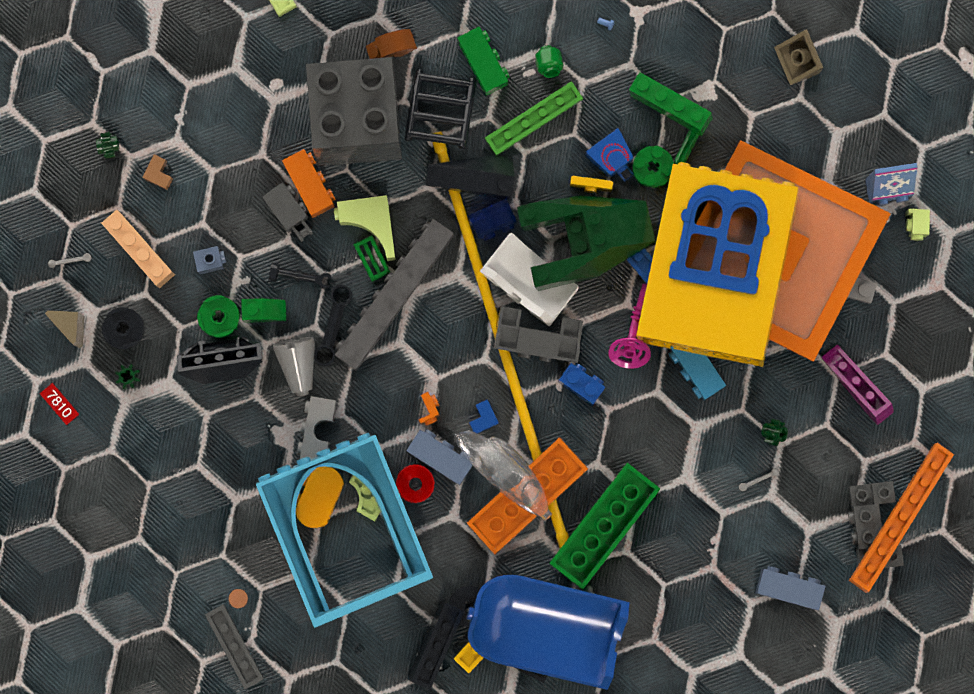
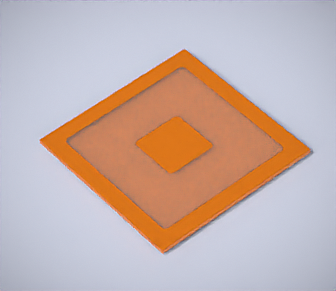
[685,140,891,362]

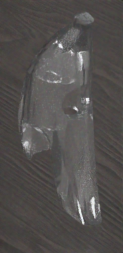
[454,430,552,521]

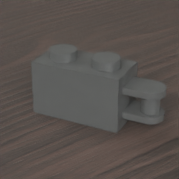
[262,182,313,242]

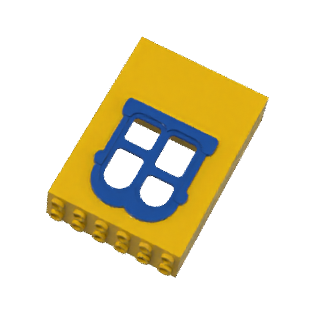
[636,162,798,367]

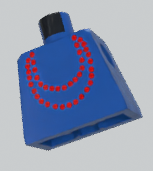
[585,128,634,182]

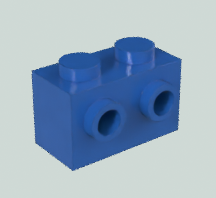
[558,363,605,406]

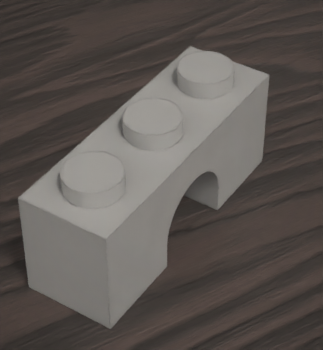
[297,396,337,459]

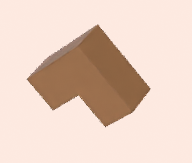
[142,154,173,190]

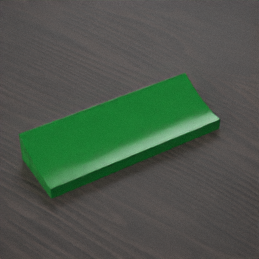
[549,463,660,589]

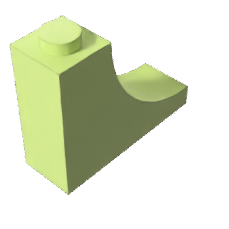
[334,195,396,261]

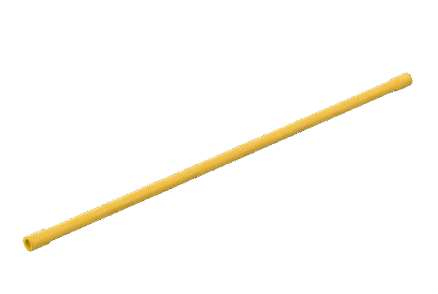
[432,131,569,549]

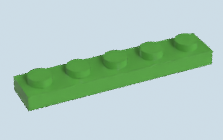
[485,81,583,156]

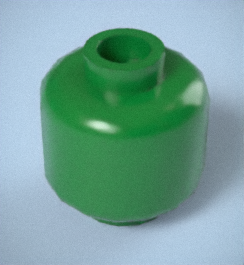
[535,45,564,78]

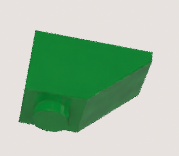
[241,298,286,323]

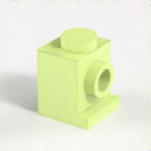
[905,209,930,241]

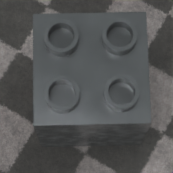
[306,57,402,166]

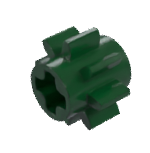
[96,132,120,159]
[115,364,141,390]
[761,419,788,446]

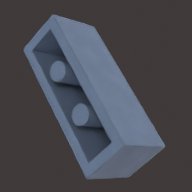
[406,429,474,486]
[755,566,825,610]

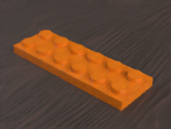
[467,438,589,555]

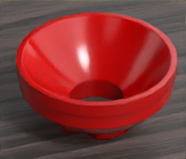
[396,464,435,503]

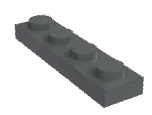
[205,604,264,689]

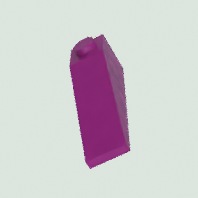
[821,345,894,425]

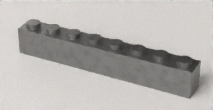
[335,219,454,371]

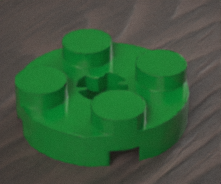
[632,146,674,188]
[197,295,240,338]

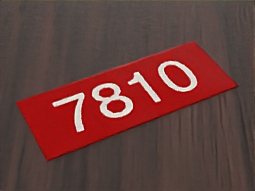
[40,383,79,425]

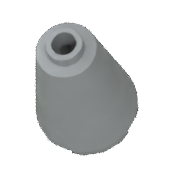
[273,337,315,396]

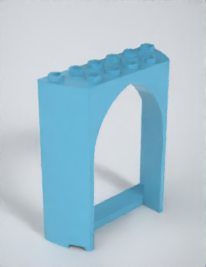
[256,433,433,628]

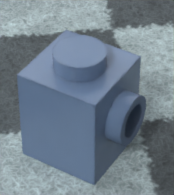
[193,246,227,274]

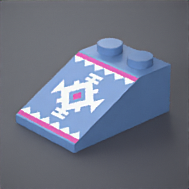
[865,163,918,206]

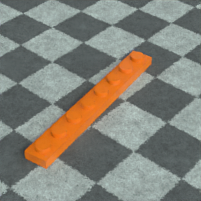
[849,443,954,593]

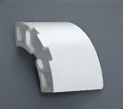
[480,233,579,326]

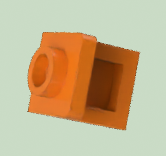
[419,392,440,426]

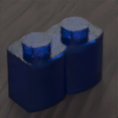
[469,199,517,242]

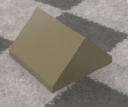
[774,30,823,85]
[45,311,85,348]

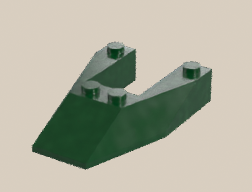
[517,196,656,291]

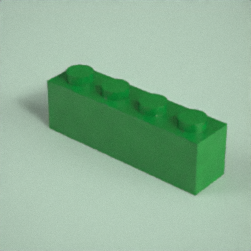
[629,72,713,136]

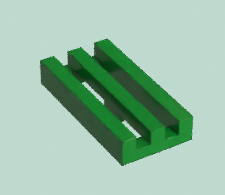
[353,235,390,282]

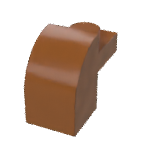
[365,29,417,59]

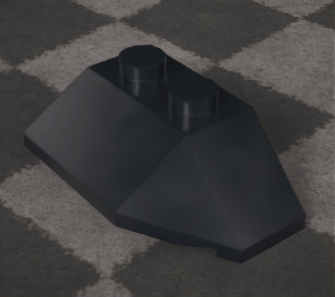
[177,335,263,384]

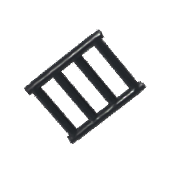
[404,70,477,150]

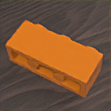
[282,149,336,218]

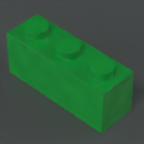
[457,27,510,96]

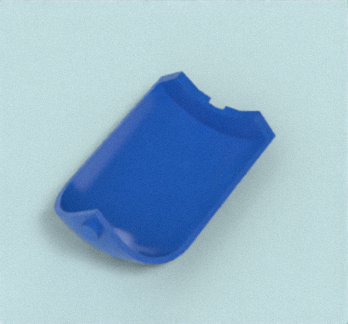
[467,575,630,690]

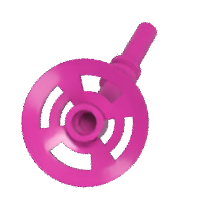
[609,284,651,369]

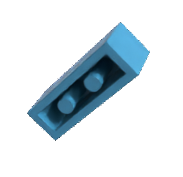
[668,346,726,401]

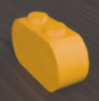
[296,467,344,528]

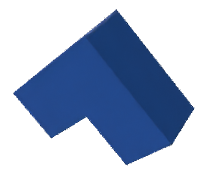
[469,399,499,435]

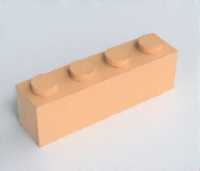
[101,210,175,288]

